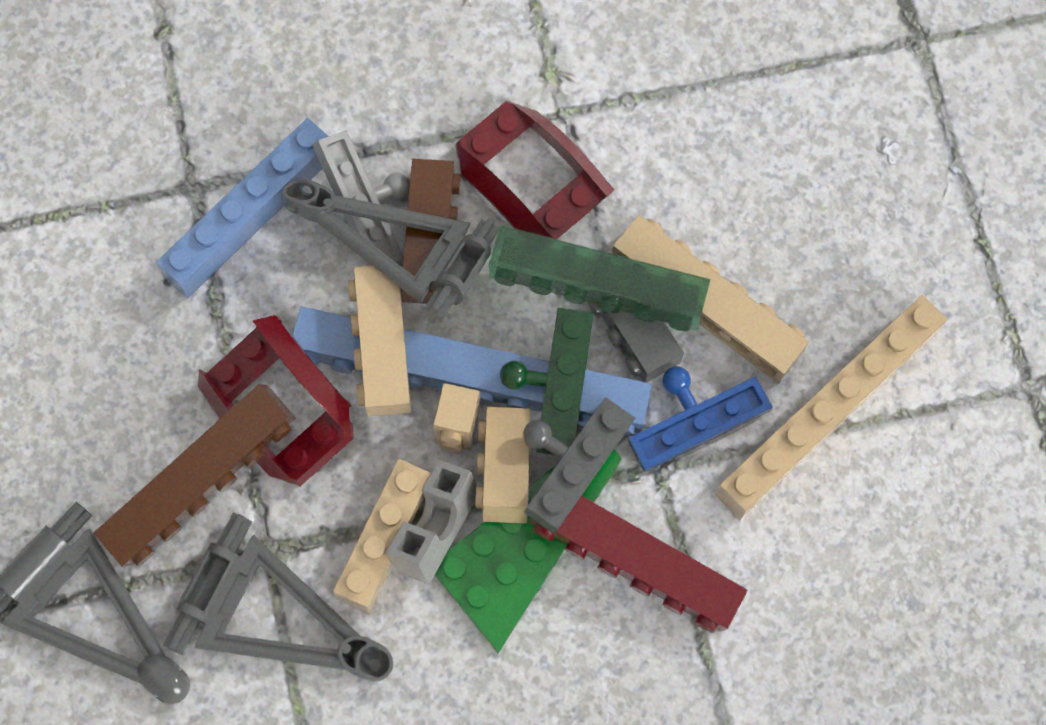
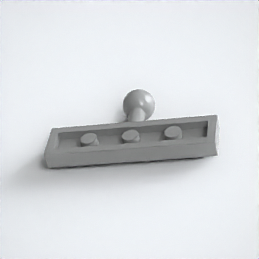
[312,130,410,266]

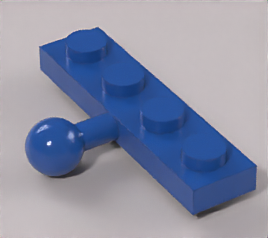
[628,366,773,472]

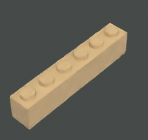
[611,215,809,384]

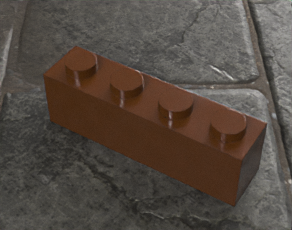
[400,158,461,304]

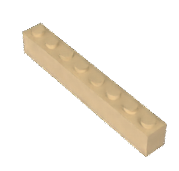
[715,295,948,520]

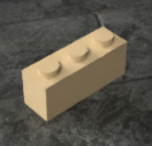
[476,407,531,523]

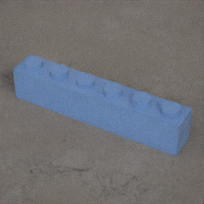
[156,117,329,299]

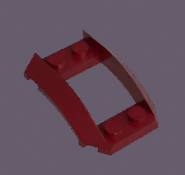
[455,101,615,256]
[197,315,354,487]

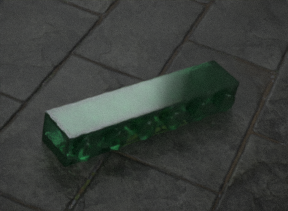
[489,225,711,332]

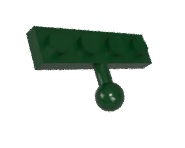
[500,308,594,455]

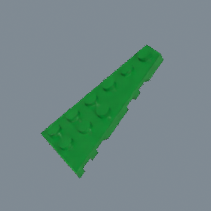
[435,450,622,654]

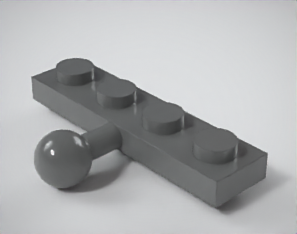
[523,397,635,534]

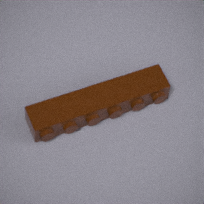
[94,383,296,567]

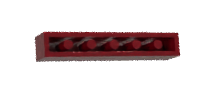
[528,496,748,633]

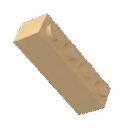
[348,266,411,417]
[333,458,431,614]

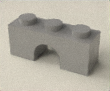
[386,460,477,584]

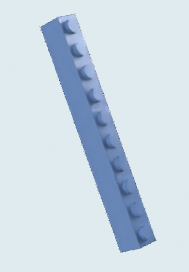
[292,306,652,436]

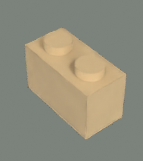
[434,383,480,453]

